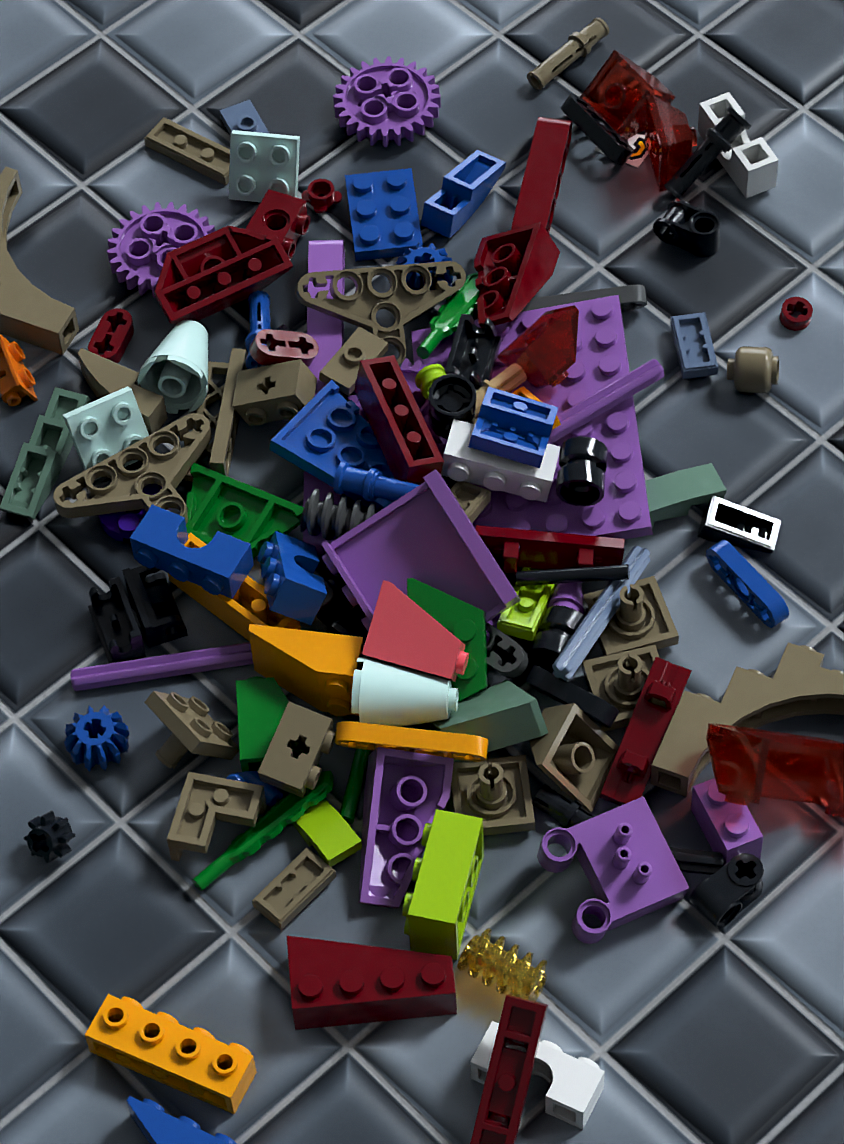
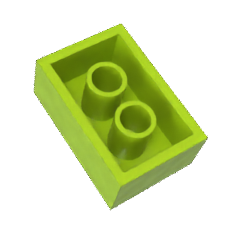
[402,809,484,960]

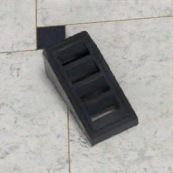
[697,496,781,553]

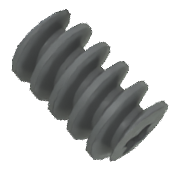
[300,488,376,540]

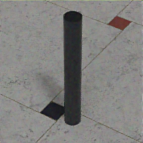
[516,564,630,586]

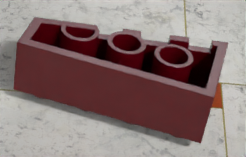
[287,936,457,1030]

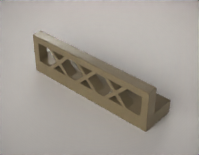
[184,348,247,482]

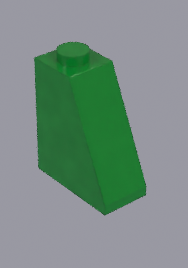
[236,676,319,772]

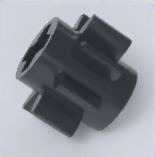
[24,811,75,863]

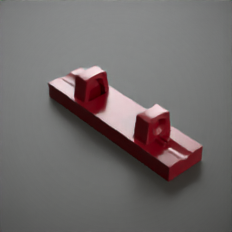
[476,525,625,574]
[599,657,692,806]
[470,994,548,1144]

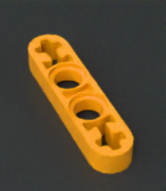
[335,721,489,762]

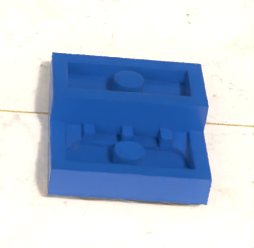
[468,386,559,468]

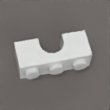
[698,92,779,199]
[441,419,561,502]
[470,1021,605,1130]

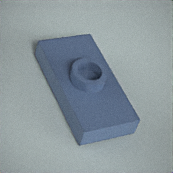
[219,100,270,136]
[670,312,718,379]

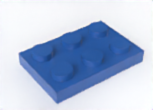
[345,168,423,261]

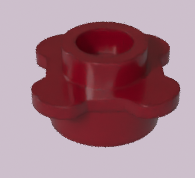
[301,179,342,213]

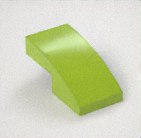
[292,799,362,867]

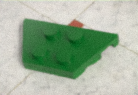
[186,463,304,558]
[407,578,487,726]

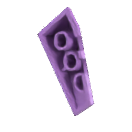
[359,747,454,908]

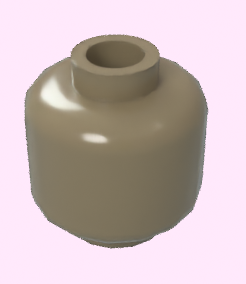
[727,346,779,393]

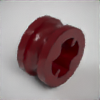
[779,297,813,331]

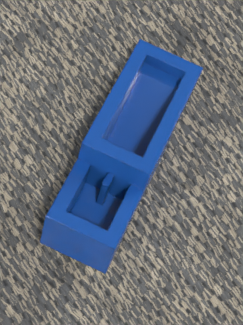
[421,150,506,238]

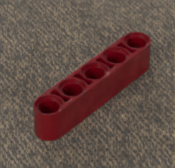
[511,117,572,234]

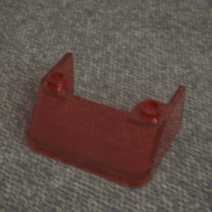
[706,723,844,817]

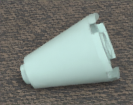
[137,320,208,414]
[351,657,459,727]

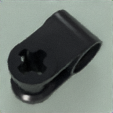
[653,199,720,257]
[689,853,764,929]

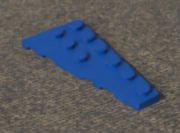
[269,380,394,513]

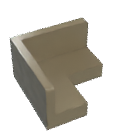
[167,772,267,861]

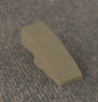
[78,348,168,435]

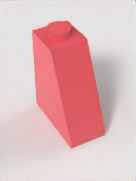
[362,580,469,682]

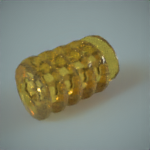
[457,928,547,1001]

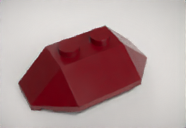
[154,225,293,324]

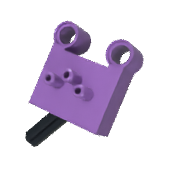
[537,796,724,944]

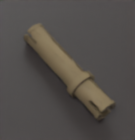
[527,17,609,90]

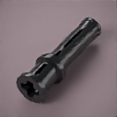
[663,106,752,199]

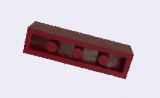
[354,355,444,485]

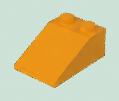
[248,624,365,716]

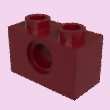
[245,189,310,260]

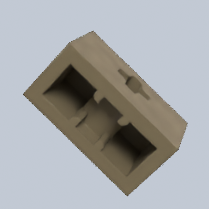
[232,359,317,426]
[258,702,336,798]

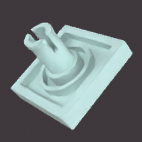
[228,130,300,202]
[63,386,149,480]

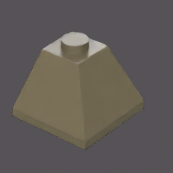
[529,703,619,812]

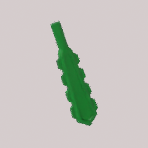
[416,272,480,359]
[192,771,334,891]

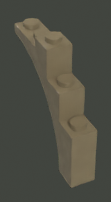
[0,167,79,355]
[650,642,844,797]

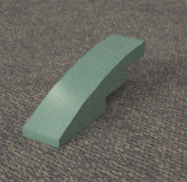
[0,387,91,520]
[645,463,727,528]

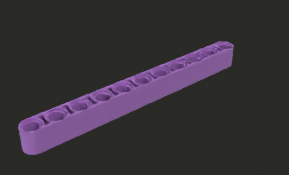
[303,240,345,556]

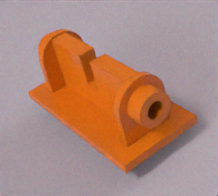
[0,334,38,406]

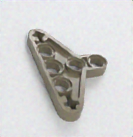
[295,261,466,365]
[53,413,212,524]

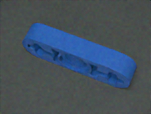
[706,540,789,628]

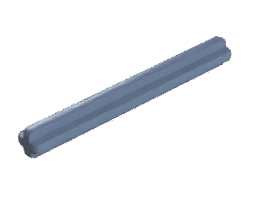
[552,546,650,681]

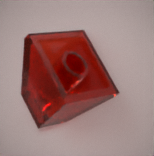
[580,50,676,140]
[645,95,697,192]
[497,305,579,387]

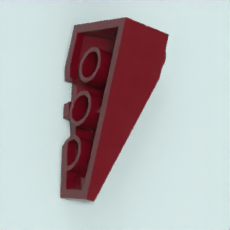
[474,222,560,328]

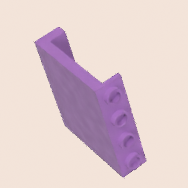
[321,469,521,631]

